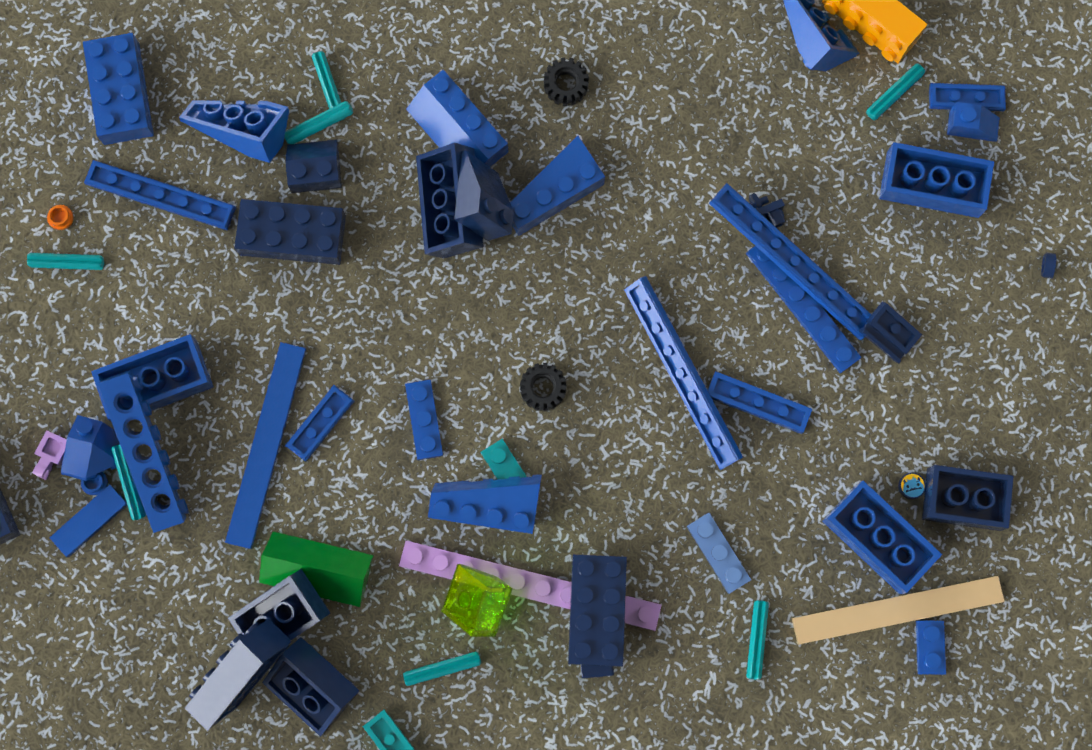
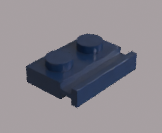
[859,302,922,363]

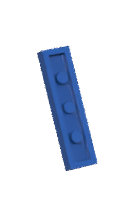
[707,371,812,434]

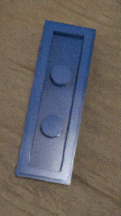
[929,83,1006,111]
[285,385,354,462]
[49,484,127,557]

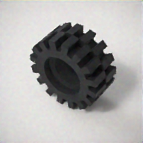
[544,58,589,106]
[520,363,567,412]

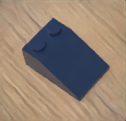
[454,150,513,241]

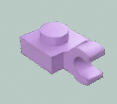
[32,431,67,480]

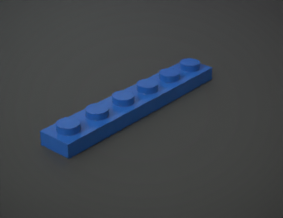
[746,246,862,374]

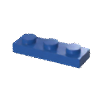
[405,379,443,460]

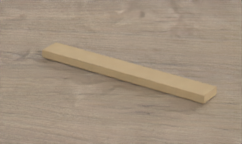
[792,576,1005,645]

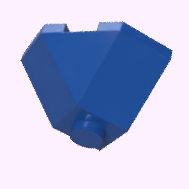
[61,415,120,481]

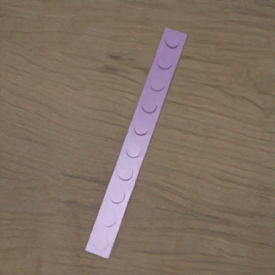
[399,541,661,631]

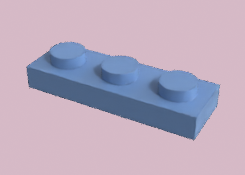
[686,513,751,594]

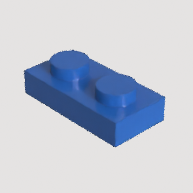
[916,621,946,675]

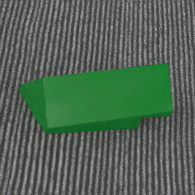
[259,532,374,607]

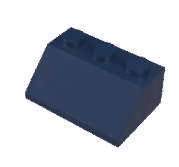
[262,637,359,737]

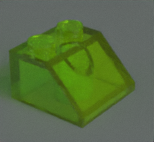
[441,564,512,637]

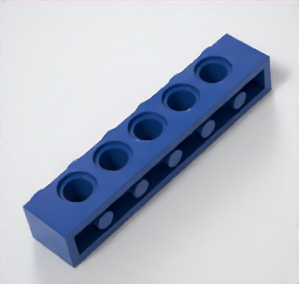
[97,370,189,533]

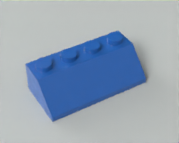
[406,70,508,167]

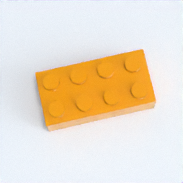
[822,0,928,64]

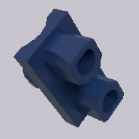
[749,193,786,228]

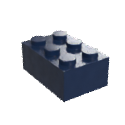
[922,465,1014,531]
[228,569,330,640]

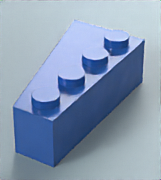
[510,136,605,236]
[428,474,542,534]

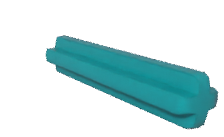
[312,51,345,121]
[866,63,925,120]
[284,101,353,144]
[27,253,104,270]
[112,444,146,520]
[746,600,769,680]
[403,651,481,686]

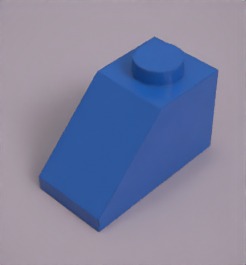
[947,102,1000,142]

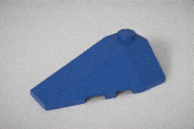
[783,0,859,72]
[179,100,289,163]

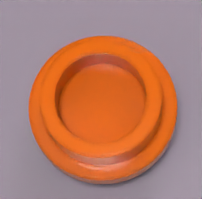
[47,205,74,230]

